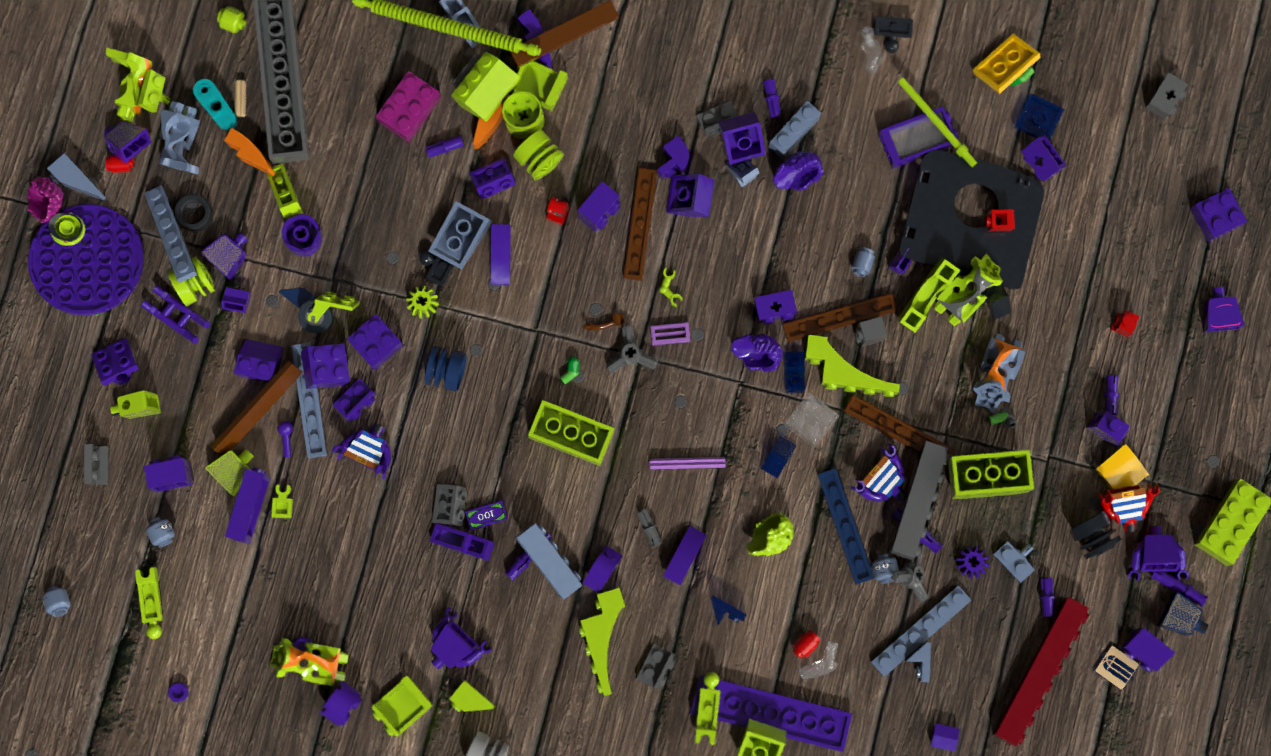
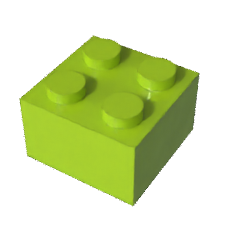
[736,719,787,756]

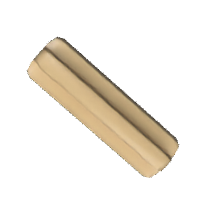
[235,80,246,117]

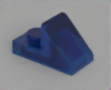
[710,596,747,626]

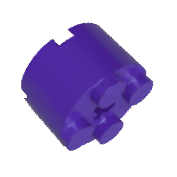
[282,214,323,256]
[319,681,363,726]

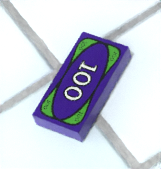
[465,501,508,531]

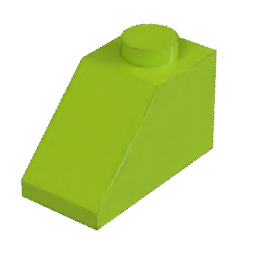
[449,681,495,712]

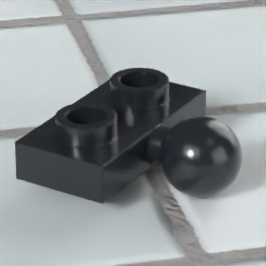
[874,16,914,53]
[419,250,455,288]

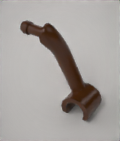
[583,314,625,331]

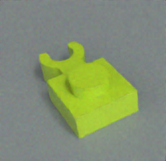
[271,485,293,519]

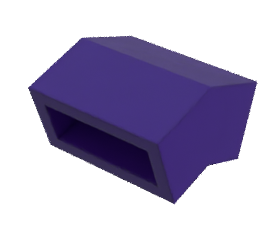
[888,248,912,274]
[222,287,251,313]
[930,724,960,752]

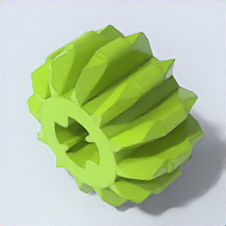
[406,286,439,319]

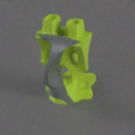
[934,254,1003,326]

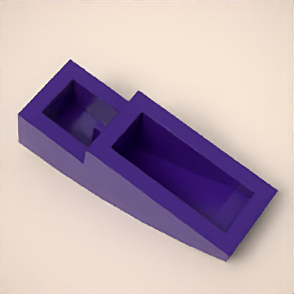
[518,9,552,69]
[491,224,511,285]
[429,523,495,561]
[663,526,706,586]

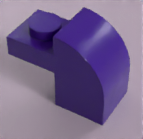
[657,136,689,180]
[583,546,623,593]

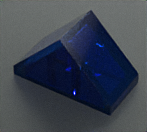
[761,436,797,478]

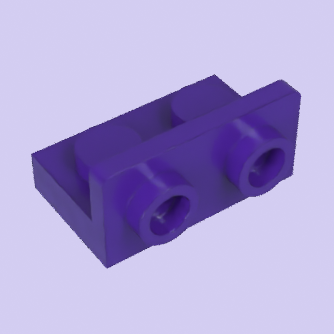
[470,158,515,199]
[333,378,376,422]

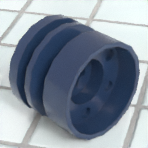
[425,345,467,392]

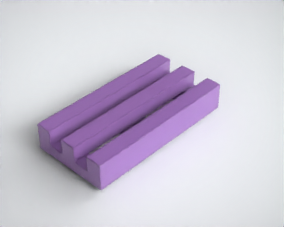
[650,322,690,346]

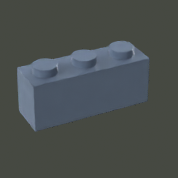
[769,101,821,160]

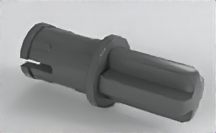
[637,509,663,548]

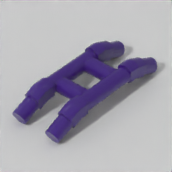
[140,284,210,344]

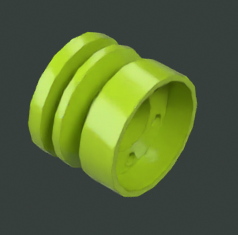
[502,91,545,139]
[513,130,564,180]
[166,256,215,306]

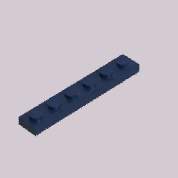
[817,468,874,585]

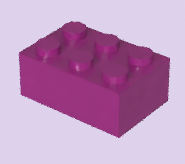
[376,71,441,143]

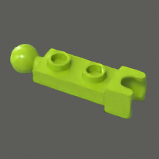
[135,567,163,639]
[695,672,720,745]

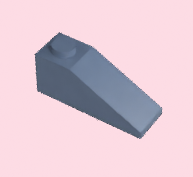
[47,153,106,200]

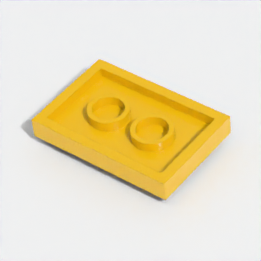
[973,33,1040,94]

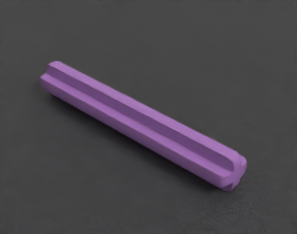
[649,457,726,469]

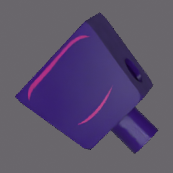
[1203,287,1244,333]

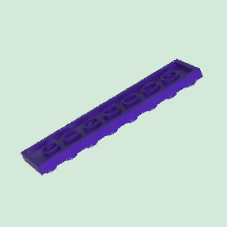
[690,675,852,752]

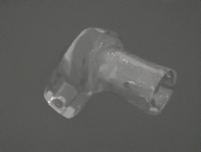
[861,26,882,74]
[799,642,838,680]

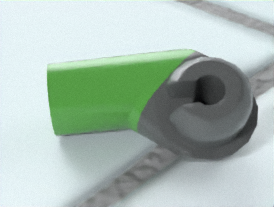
[988,412,1018,429]

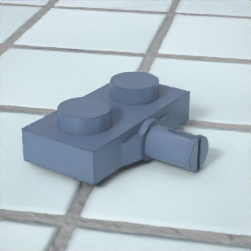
[993,541,1035,583]

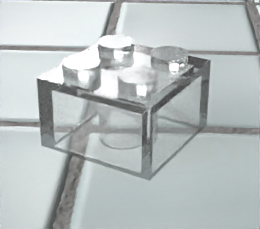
[784,393,839,449]

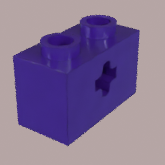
[1021,135,1067,182]
[754,290,797,325]

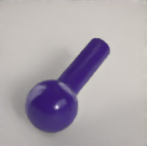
[277,421,293,458]

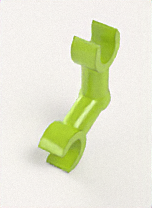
[659,267,683,307]

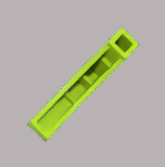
[805,335,900,397]
[578,588,625,696]

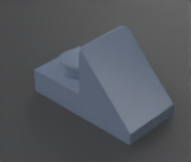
[725,160,759,187]
[905,642,931,682]

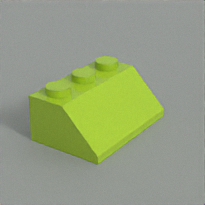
[451,52,521,122]

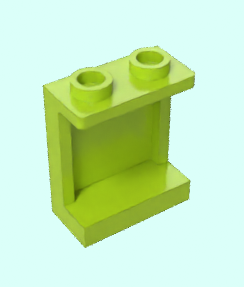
[511,61,568,111]
[371,676,434,737]

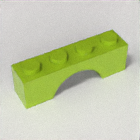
[896,257,960,333]

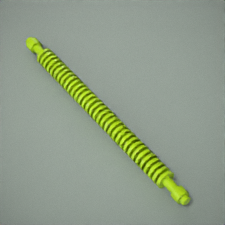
[352,0,541,56]

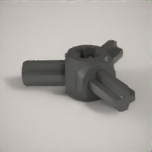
[605,326,658,374]
[891,551,928,602]

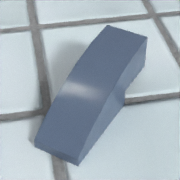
[438,0,480,48]

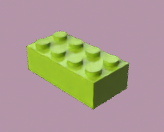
[528,400,615,466]
[1194,478,1271,566]

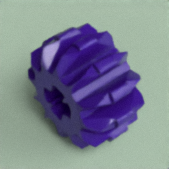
[956,546,989,579]

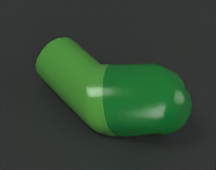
[1010,67,1034,86]
[560,356,580,384]

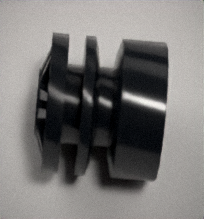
[1069,511,1122,559]

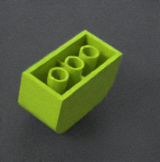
[948,450,1034,499]

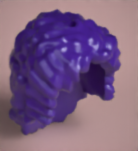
[773,151,824,191]
[731,334,783,373]

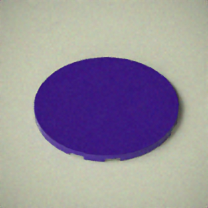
[28,204,144,316]

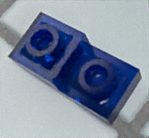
[785,352,805,393]

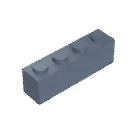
[515,523,582,600]

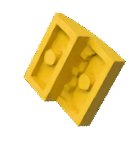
[1095,444,1149,490]

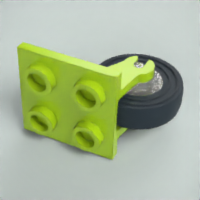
[298,292,360,333]

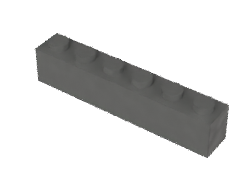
[890,441,950,560]

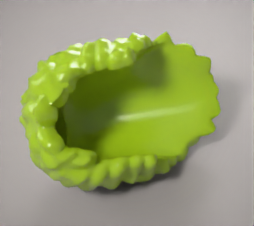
[746,512,794,556]

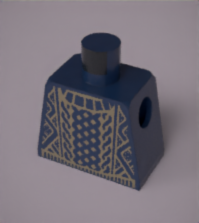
[1157,592,1209,636]

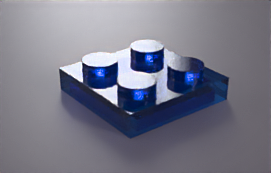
[1014,93,1065,141]

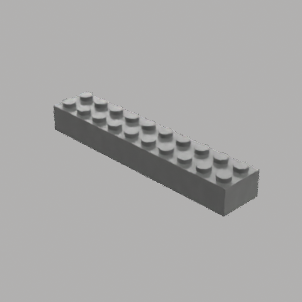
[253,0,310,164]

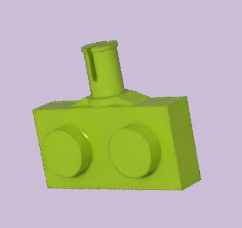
[138,70,171,113]

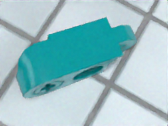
[193,79,237,131]

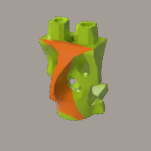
[106,48,153,124]
[269,638,349,686]

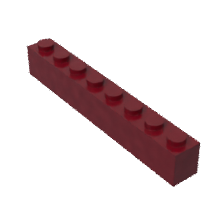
[993,597,1089,747]

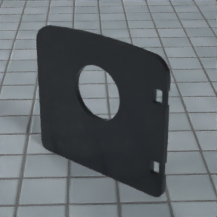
[899,150,1044,290]

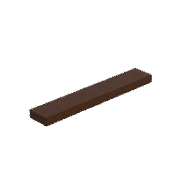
[510,0,619,68]
[623,167,657,281]
[782,293,897,343]
[211,361,303,456]
[843,394,955,467]

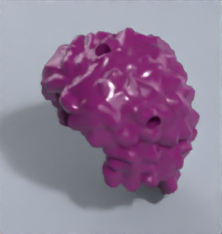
[27,176,64,223]

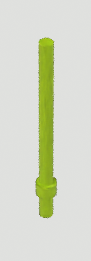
[898,77,977,167]

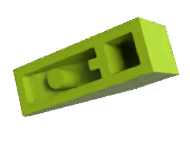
[267,163,303,221]

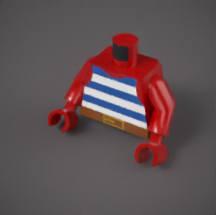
[1099,483,1160,532]

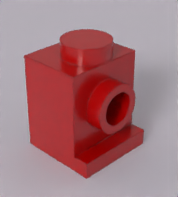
[984,210,1015,232]
[1110,310,1140,337]

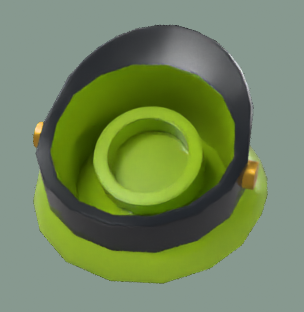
[48,212,85,246]

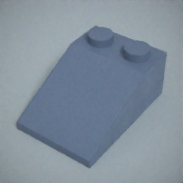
[429,201,492,269]

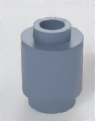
[851,247,875,277]

